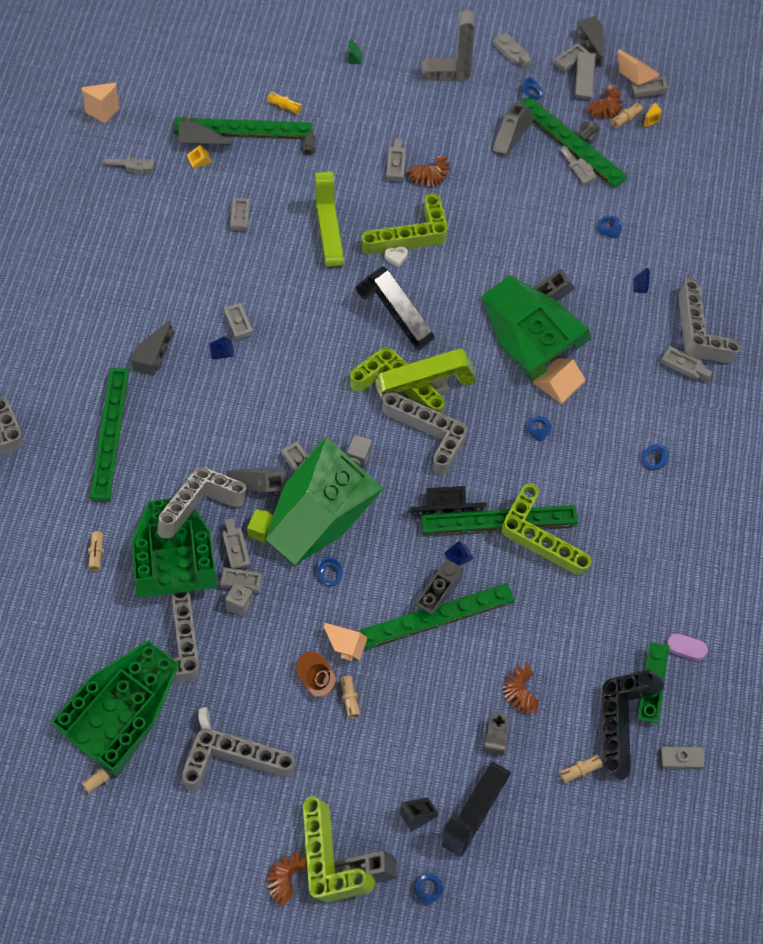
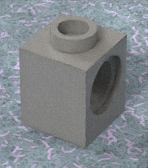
[347,435,372,468]
[225,583,253,617]

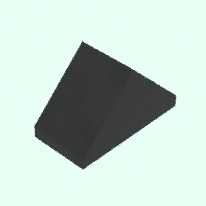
[400,798,439,832]

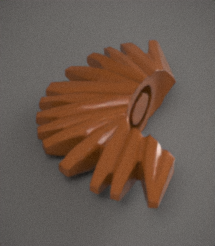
[586,84,623,119]
[405,156,450,187]
[503,662,538,715]
[266,852,307,907]

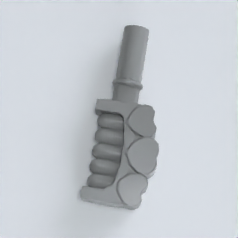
[560,146,596,187]
[105,156,154,175]

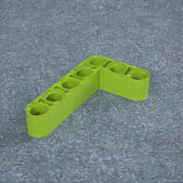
[315,171,344,267]
[362,193,448,254]
[350,347,445,414]
[377,349,477,395]
[501,483,592,575]
[303,796,375,903]

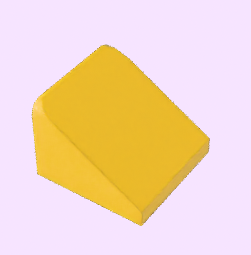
[644,103,662,128]
[187,145,212,168]

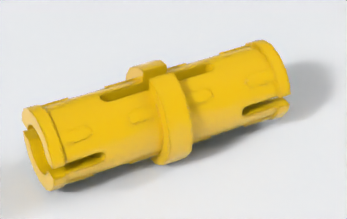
[267,92,302,115]

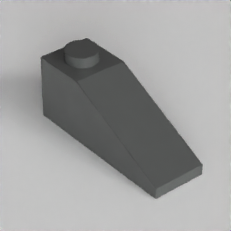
[179,118,232,145]
[533,268,576,300]
[334,851,397,884]

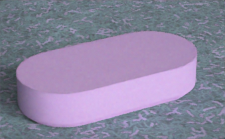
[667,634,707,661]

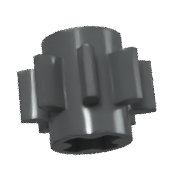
[579,120,600,141]

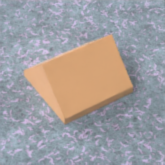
[618,49,659,85]
[81,83,120,123]
[533,359,585,404]

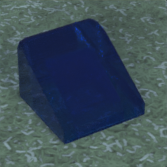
[633,268,650,293]
[210,336,234,360]
[444,541,474,566]

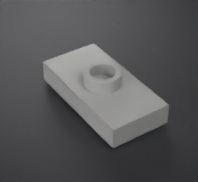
[553,43,589,72]
[632,76,668,98]
[230,198,251,231]
[220,567,263,594]
[661,747,705,769]

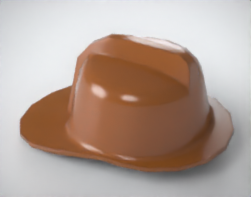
[296,651,336,697]

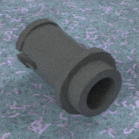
[301,133,316,156]

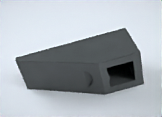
[576,16,604,67]
[492,103,533,155]
[132,321,174,376]
[226,466,285,492]
[415,559,463,615]

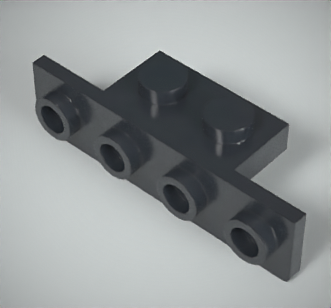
[408,486,487,516]

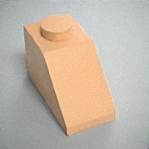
[324,623,367,662]

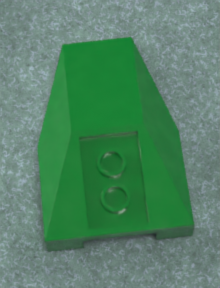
[481,275,591,382]
[264,437,384,566]
[132,498,218,598]
[51,640,180,778]

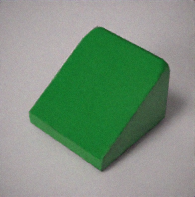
[349,40,362,64]

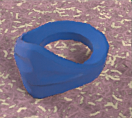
[522,77,544,99]
[598,216,622,238]
[527,416,552,441]
[642,444,669,470]
[317,557,343,586]
[415,873,443,905]

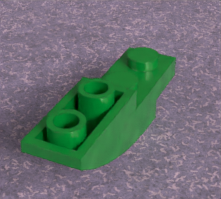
[637,642,670,724]

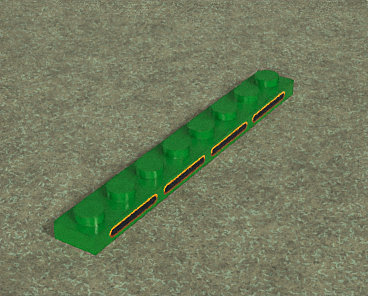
[519,97,627,189]
[174,117,312,140]
[90,368,129,502]
[421,505,578,536]
[358,583,515,651]

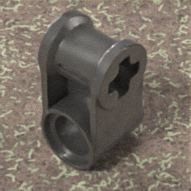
[484,712,508,755]

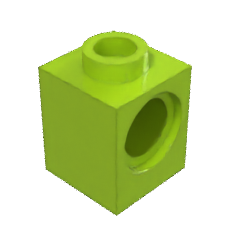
[247,509,273,543]

